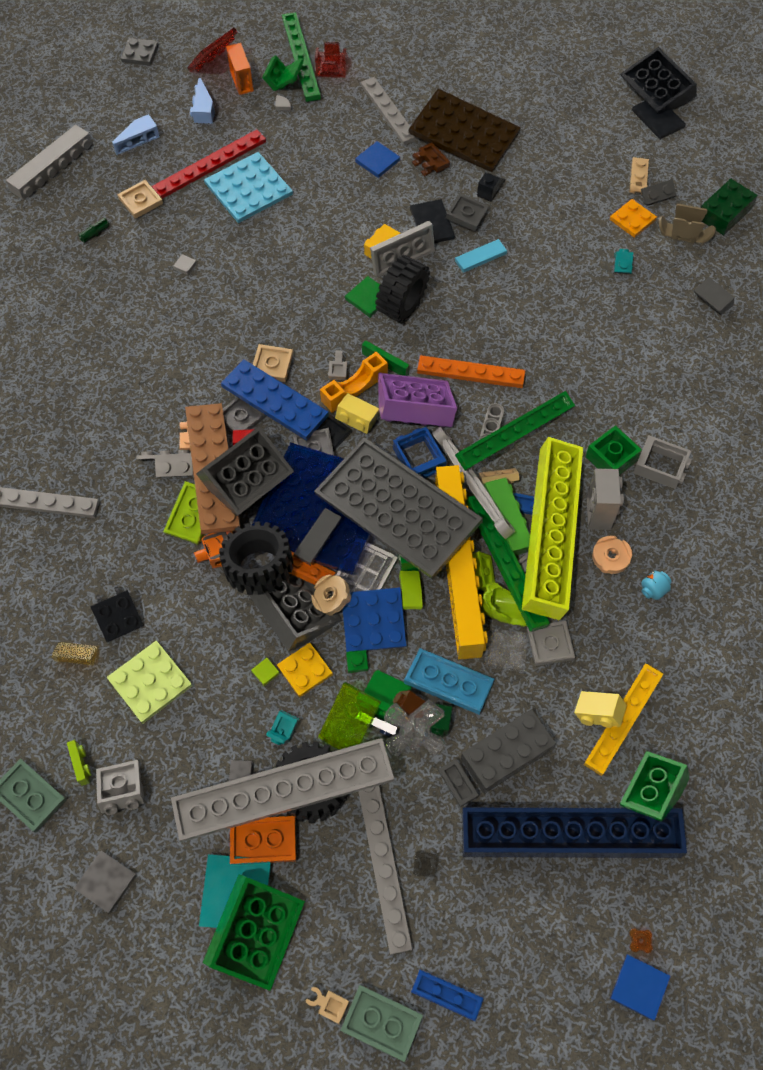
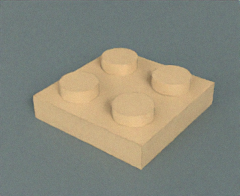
[117,180,163,219]
[253,344,293,382]

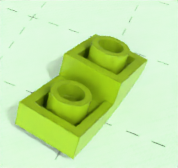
[399,571,423,609]

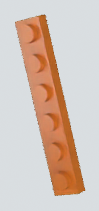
[417,355,525,389]

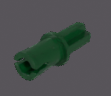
[78,218,110,243]

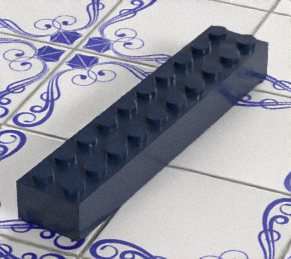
[461,808,687,858]

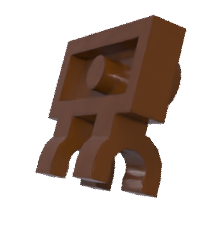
[412,143,450,177]

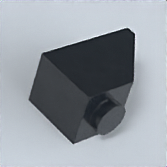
[477,172,505,202]

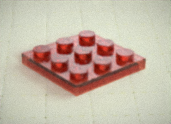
[187,27,238,72]

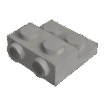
[96,760,144,815]

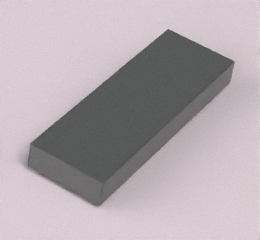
[294,508,342,566]

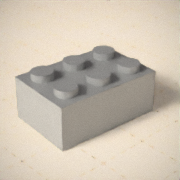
[586,469,624,530]

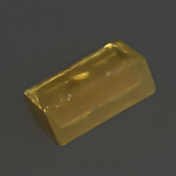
[51,642,98,666]

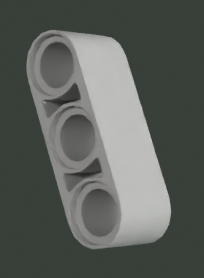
[479,403,504,440]

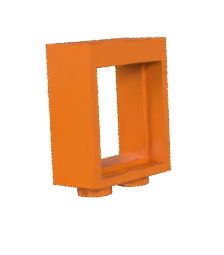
[226,43,254,95]

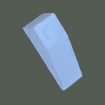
[112,114,159,155]

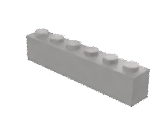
[5,124,92,200]

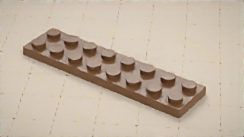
[185,403,240,534]

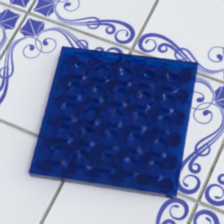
[251,442,371,576]

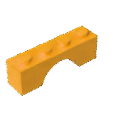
[320,351,388,413]

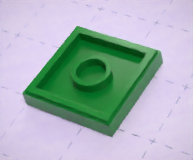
[345,276,380,317]

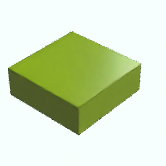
[251,658,280,686]

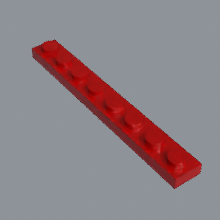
[151,129,266,199]

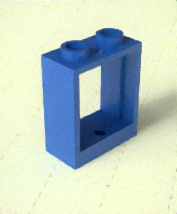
[393,427,446,478]

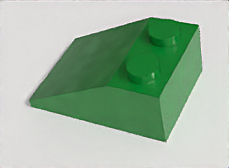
[620,751,690,822]

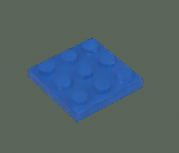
[343,587,406,652]

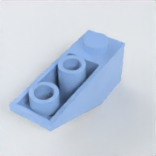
[190,78,215,124]

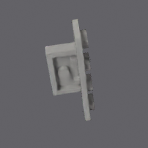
[136,450,194,477]

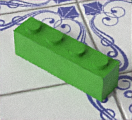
[484,478,530,556]

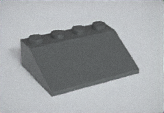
[196,426,294,516]
[246,573,342,651]

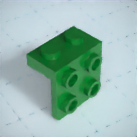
[262,55,304,91]
[357,670,411,723]

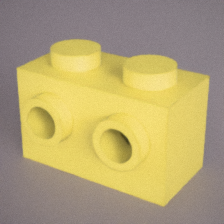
[335,393,379,434]
[574,691,627,728]

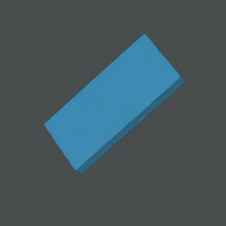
[404,648,494,715]

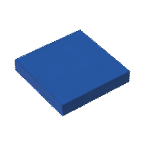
[355,141,400,178]
[610,954,670,1021]

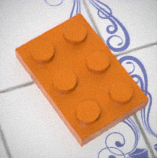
[230,816,296,864]

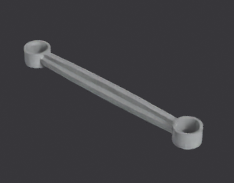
[432,426,515,539]

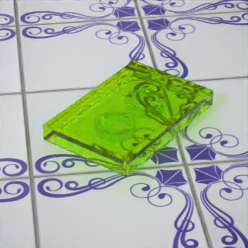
[318,682,381,750]

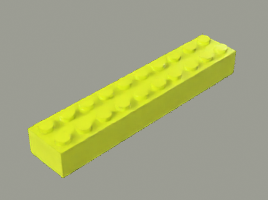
[522,437,583,620]

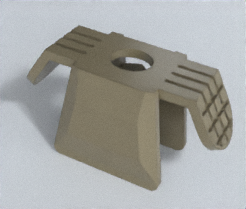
[659,204,716,244]

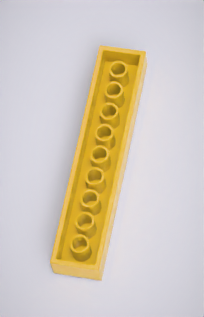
[435,465,488,660]

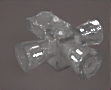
[384,699,445,756]

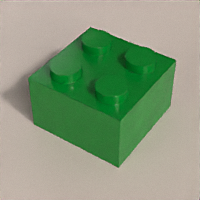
[585,425,642,475]

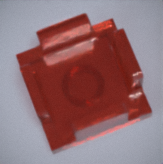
[315,42,348,78]

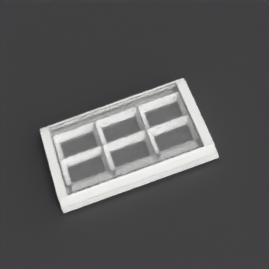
[328,538,398,598]

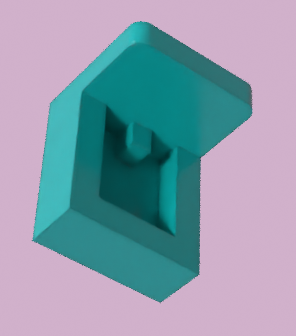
[614,249,634,274]
[266,710,300,745]

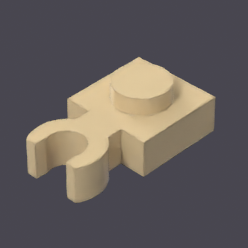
[306,987,349,1024]

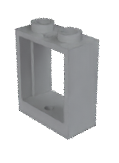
[633,435,692,489]

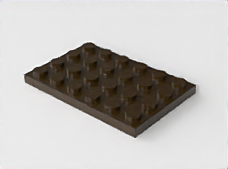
[408,88,521,172]

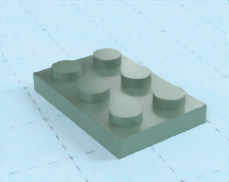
[0,758,66,833]
[340,985,423,1062]

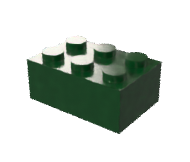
[701,178,758,236]

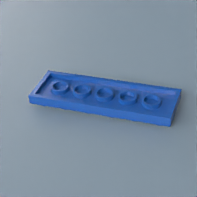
[221,359,329,441]

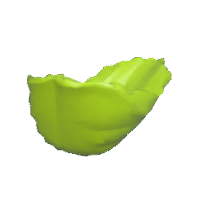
[480,582,527,627]

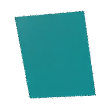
[199,854,271,928]

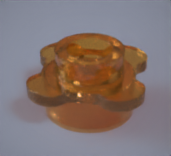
[629,929,653,953]

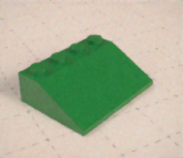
[202,874,305,991]

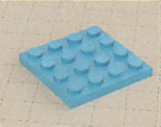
[204,152,293,223]

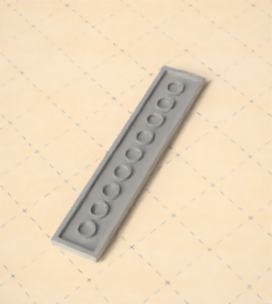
[171,738,394,842]

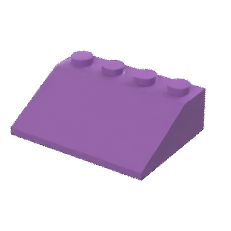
[378,373,457,427]

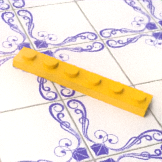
[584,663,663,776]

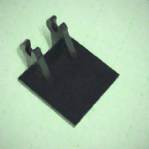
[90,587,144,642]

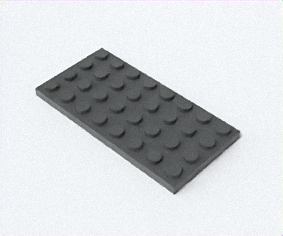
[314,437,483,580]

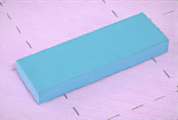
[455,239,507,273]

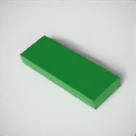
[362,341,409,376]

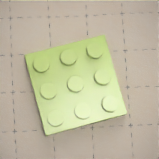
[107,640,192,724]

